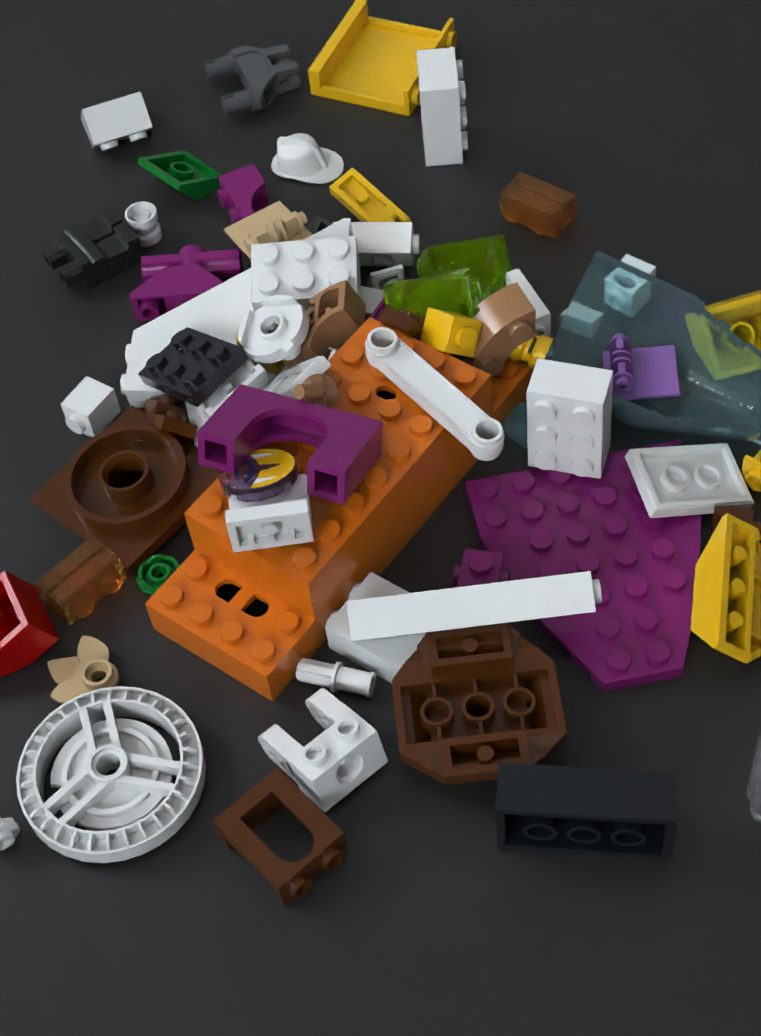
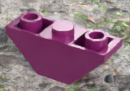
[130,265,223,321]

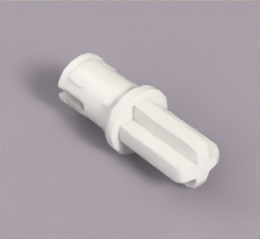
[296,658,376,698]

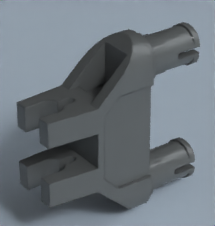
[203,44,302,116]

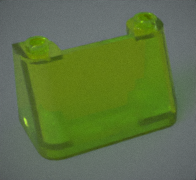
[383,234,512,318]

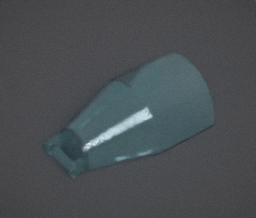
[545,250,761,445]

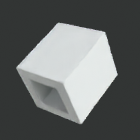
[61,376,121,438]

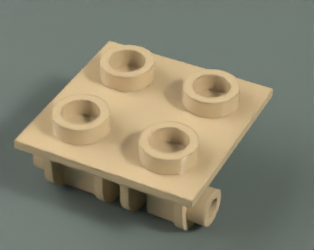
[224,200,313,260]

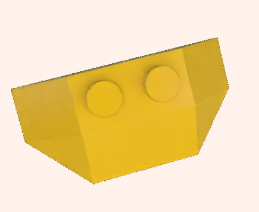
[690,513,761,664]

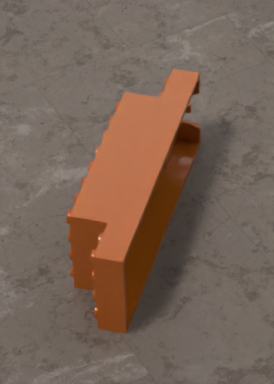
[145,312,533,702]

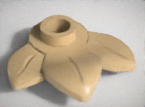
[47,635,119,704]

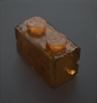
[500,172,577,239]
[34,536,127,625]

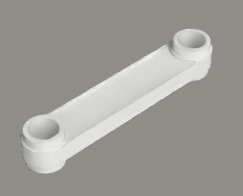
[365,327,505,461]

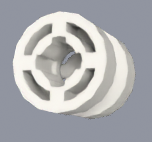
[125,201,162,247]

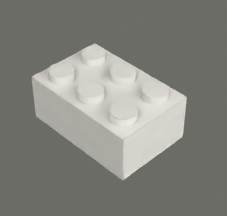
[416,47,468,167]
[251,235,361,325]
[526,358,613,479]

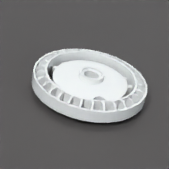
[16,686,206,863]

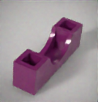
[217,164,269,224]

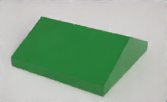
[138,150,223,201]

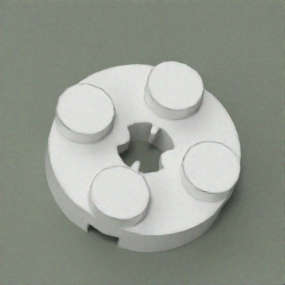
[238,295,310,364]

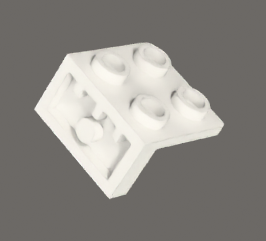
[225,474,314,553]

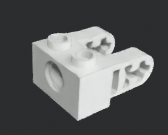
[258,688,388,812]

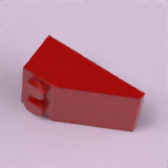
[0,570,59,678]

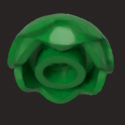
[136,554,180,596]

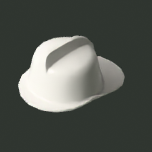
[271,133,344,184]

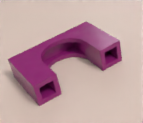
[197,384,383,505]

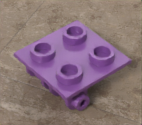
[602,333,680,402]

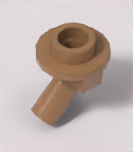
[294,374,338,408]

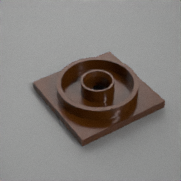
[30,405,223,575]

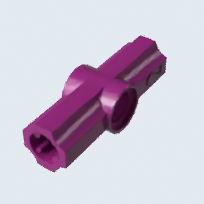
[141,244,243,282]

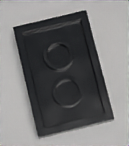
[138,327,249,407]

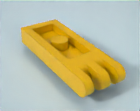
[329,167,411,222]

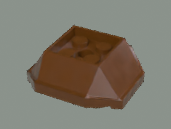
[391,623,567,785]

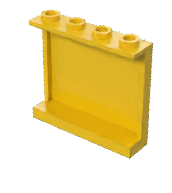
[308,0,458,116]

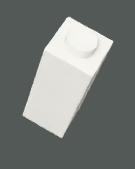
[333,222,420,266]

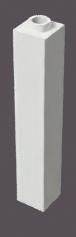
[346,571,602,641]

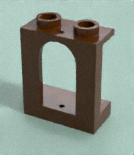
[213,768,348,907]

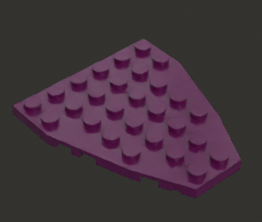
[465,440,701,692]

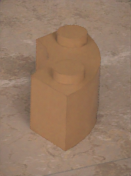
[282,280,366,367]
[451,282,536,377]

